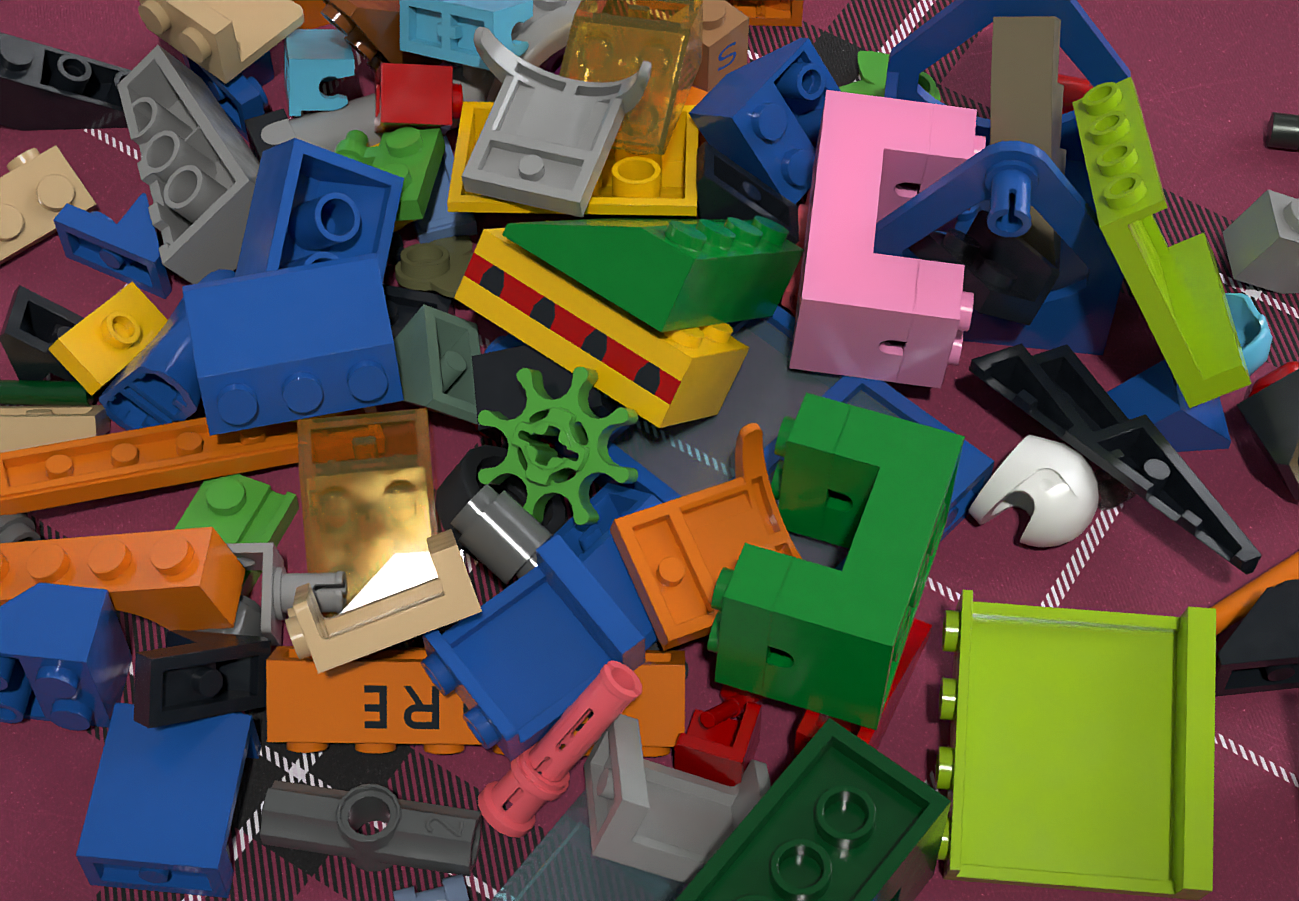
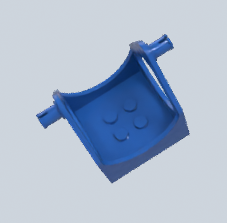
[873,0,1131,356]

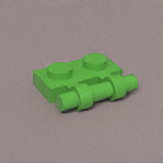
[334,127,446,221]

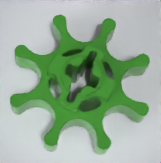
[478,367,638,525]

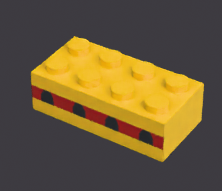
[454,228,750,428]

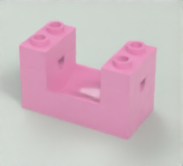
[789,90,986,388]

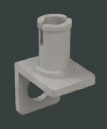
[226,543,347,646]

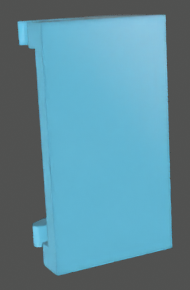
[399,0,533,70]
[284,29,355,116]

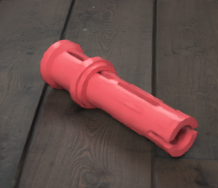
[478,660,642,838]

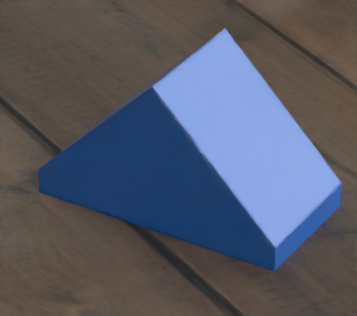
[1107,359,1231,452]

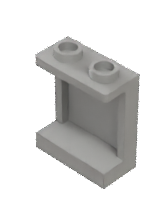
[584,714,771,884]

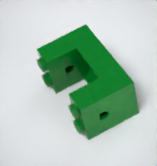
[707,392,965,730]

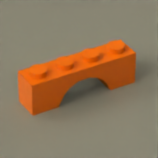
[0,527,246,631]

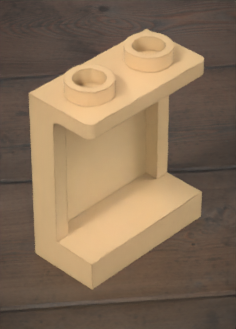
[285,529,482,674]

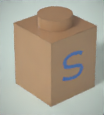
[668,0,749,92]

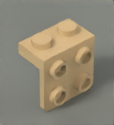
[138,0,305,84]

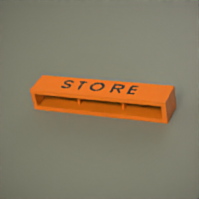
[266,646,685,757]

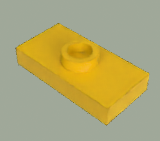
[48,281,168,396]

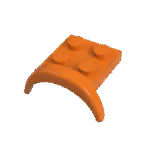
[610,423,802,651]

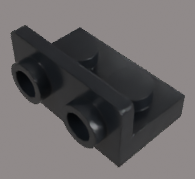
[908,210,1060,326]

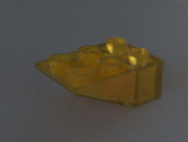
[559,0,703,155]
[297,408,439,618]

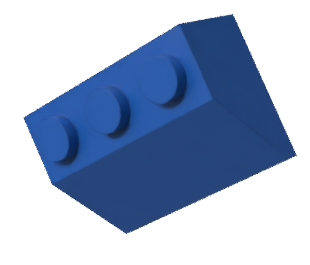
[235,138,404,283]
[182,253,404,436]

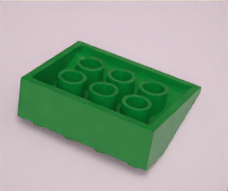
[502,216,804,332]

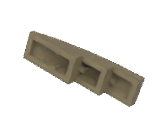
[990,16,1066,269]

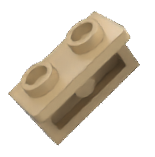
[0,145,96,265]

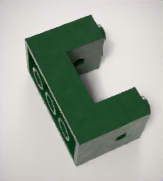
[675,718,951,901]

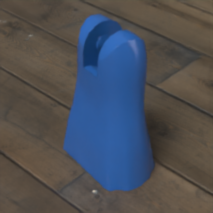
[99,269,236,430]

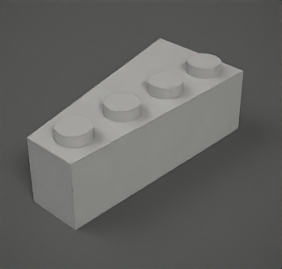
[117,45,260,284]

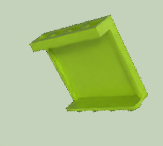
[1072,77,1252,408]
[935,590,1216,900]

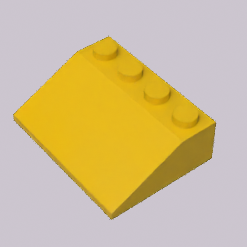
[447,101,698,216]

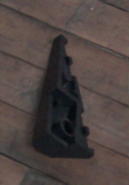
[969,343,1262,575]

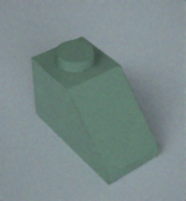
[394,304,481,425]

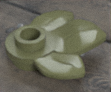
[395,235,473,298]

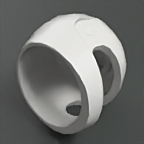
[969,434,1099,547]

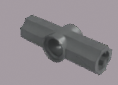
[260,780,482,876]

